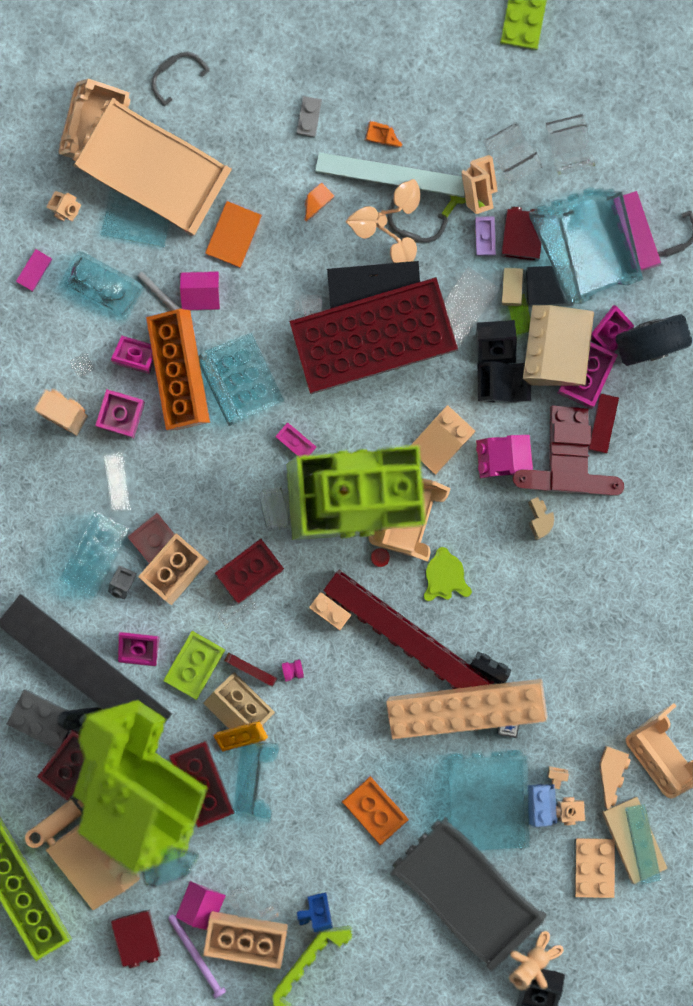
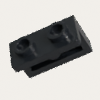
[470,651,511,684]

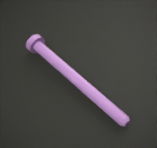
[168,915,226,999]

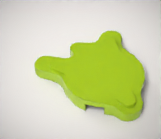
[424,547,472,601]

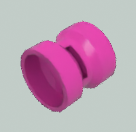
[281,659,304,682]

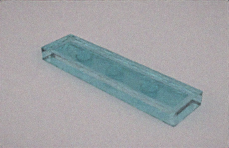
[625,804,661,885]

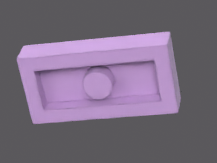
[475,217,496,256]

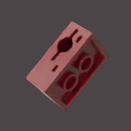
[215,539,284,605]

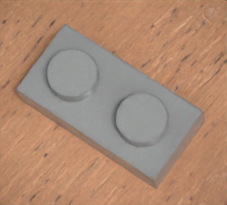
[297,96,322,137]

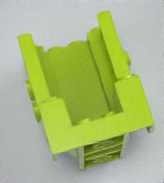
[286,445,426,540]
[73,700,207,874]

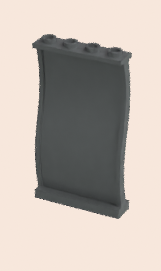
[390,817,547,972]

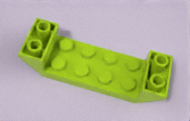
[273,926,353,1006]

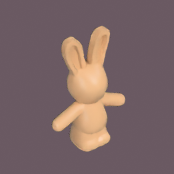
[509,931,564,990]

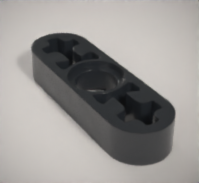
[57,707,104,730]

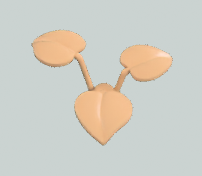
[345,179,420,263]

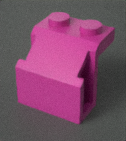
[476,435,533,478]

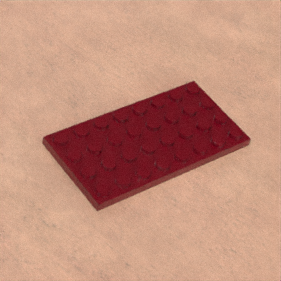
[289,277,458,394]

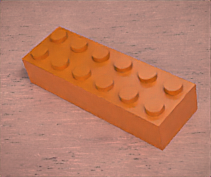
[146,309,210,430]

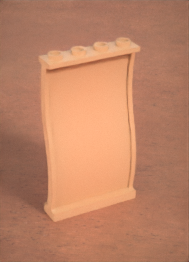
[72,98,232,236]

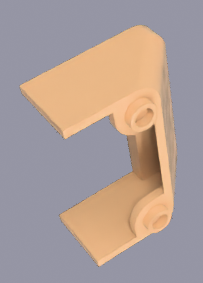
[626,703,693,799]

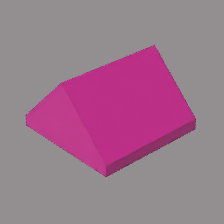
[180,271,220,310]
[591,305,634,353]
[111,336,154,374]
[118,632,160,666]
[176,881,226,931]

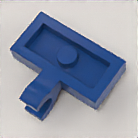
[296,892,333,933]

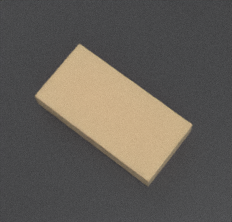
[502,268,523,306]

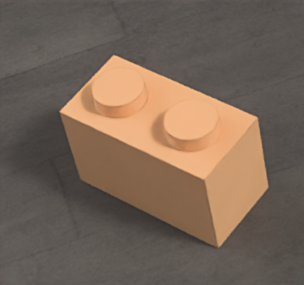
[309,592,351,630]

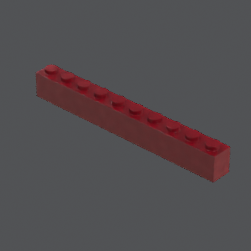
[323,569,494,689]

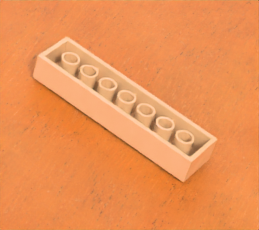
[386,679,548,739]

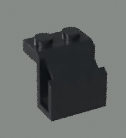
[477,361,531,403]

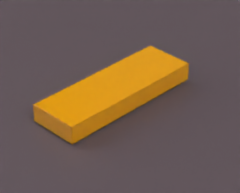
[213,721,268,752]

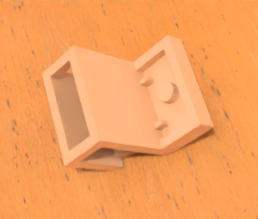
[461,155,498,214]

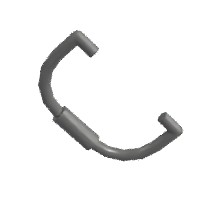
[151,52,210,106]
[387,199,449,243]
[658,211,693,257]

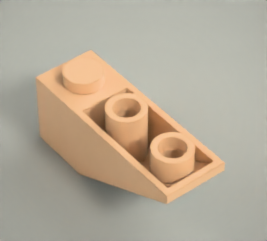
[599,746,631,809]

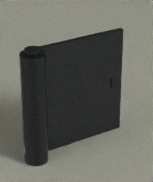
[327,261,420,309]

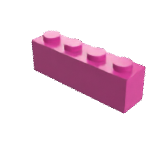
[613,191,661,272]

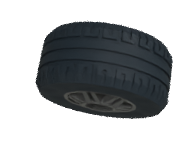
[615,314,693,366]

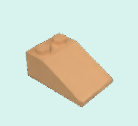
[411,405,476,475]

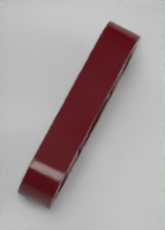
[224,652,278,687]

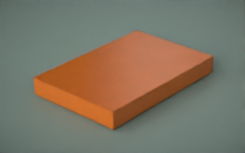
[205,201,262,268]
[342,776,409,845]

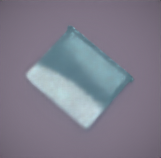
[101,188,170,247]

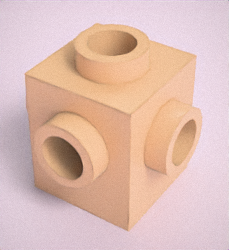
[46,191,81,222]
[556,797,585,825]

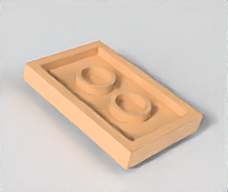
[575,838,615,898]

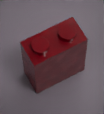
[501,207,545,261]
[111,909,162,969]

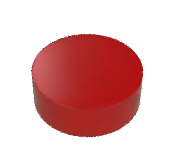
[371,548,390,567]

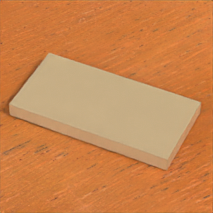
[602,797,668,884]

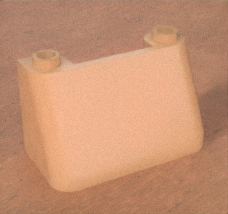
[59,79,130,158]

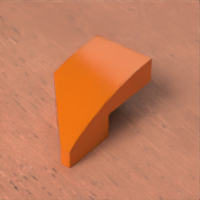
[365,121,402,147]
[305,183,334,222]

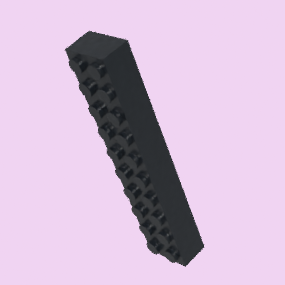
[0,594,173,723]

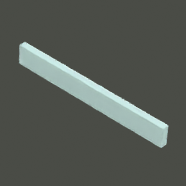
[315,152,465,198]

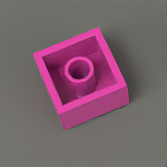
[95,389,145,439]

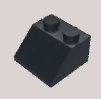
[476,320,517,364]
[516,969,565,1006]

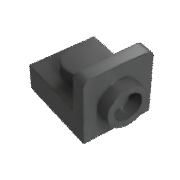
[108,565,137,600]

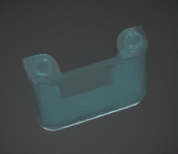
[234,741,280,823]

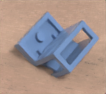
[525,784,557,827]

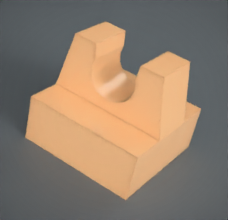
[548,766,569,789]

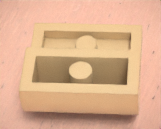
[528,497,554,540]

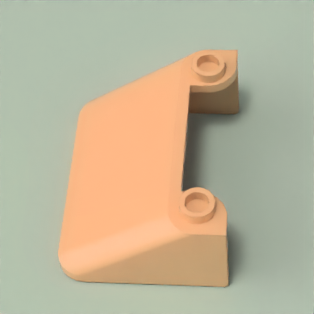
[368,478,451,561]

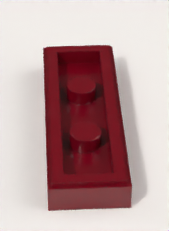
[588,394,619,454]

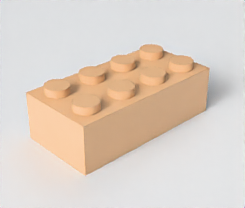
[34,389,88,436]
[203,911,288,969]

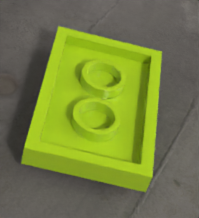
[500,0,547,50]
[163,631,226,700]

